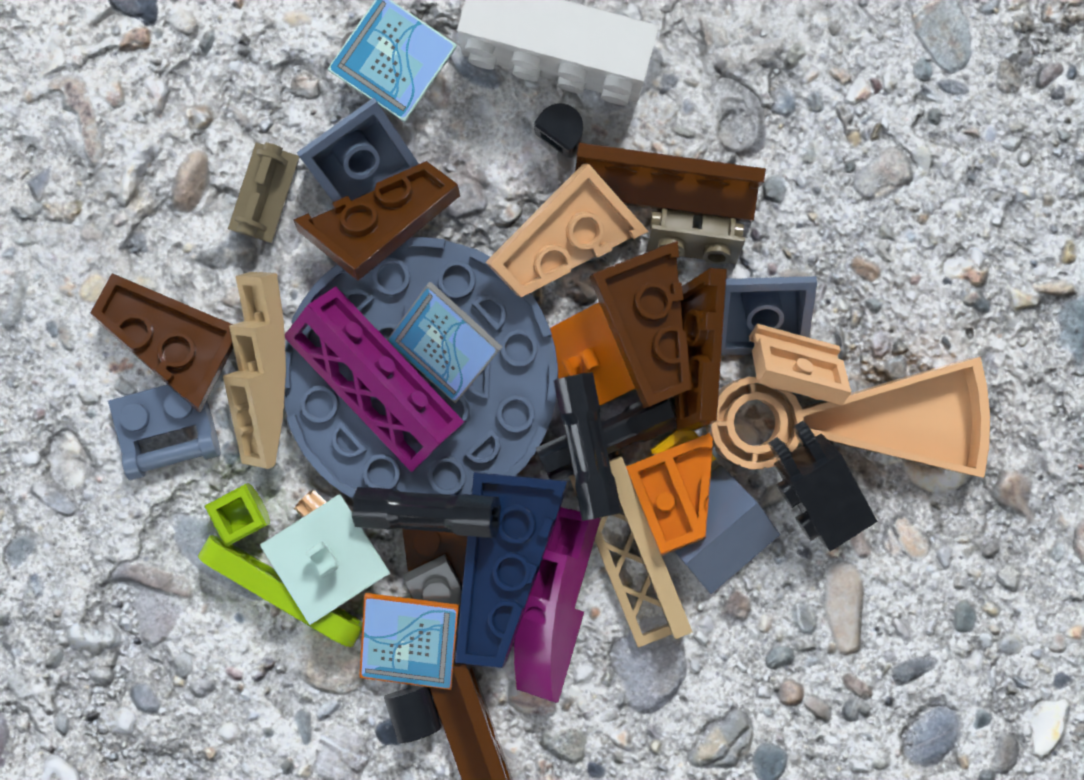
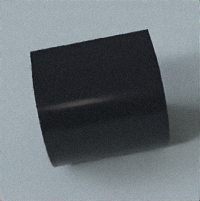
[534,103,583,158]
[384,685,442,743]

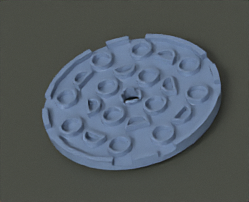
[284,237,558,498]

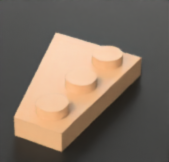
[485,163,649,298]

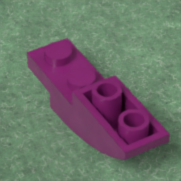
[514,507,601,703]

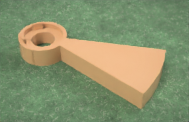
[706,357,990,478]

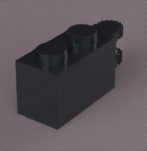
[768,421,878,552]

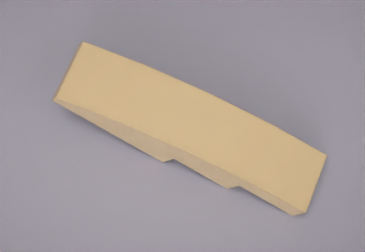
[223,272,286,469]

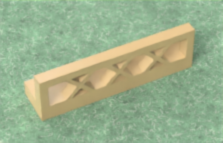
[569,456,692,648]

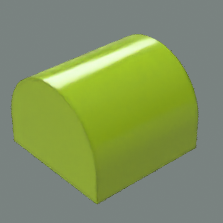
[204,483,270,547]

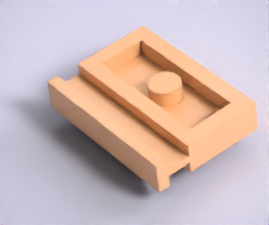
[749,324,852,405]

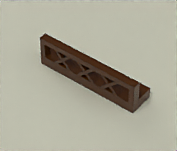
[575,142,766,223]
[430,658,513,780]

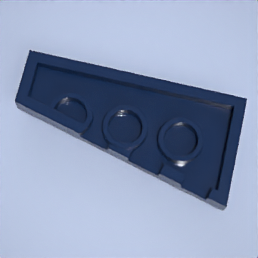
[455,472,570,668]

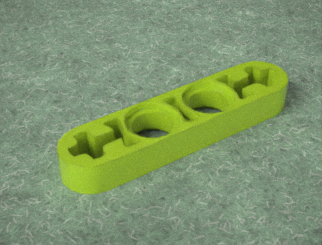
[197,535,363,648]

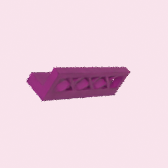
[285,286,464,472]

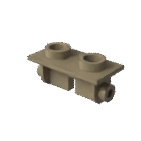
[228,142,300,243]
[646,208,745,265]

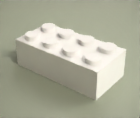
[457,0,659,105]

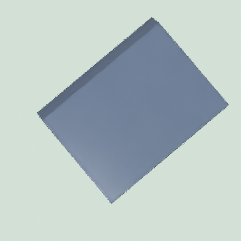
[296,98,419,202]
[721,276,817,355]
[674,465,780,594]

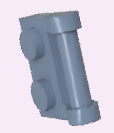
[108,384,221,481]

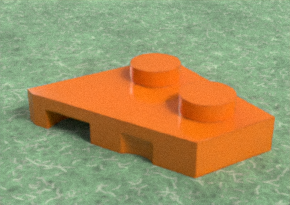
[626,433,713,556]

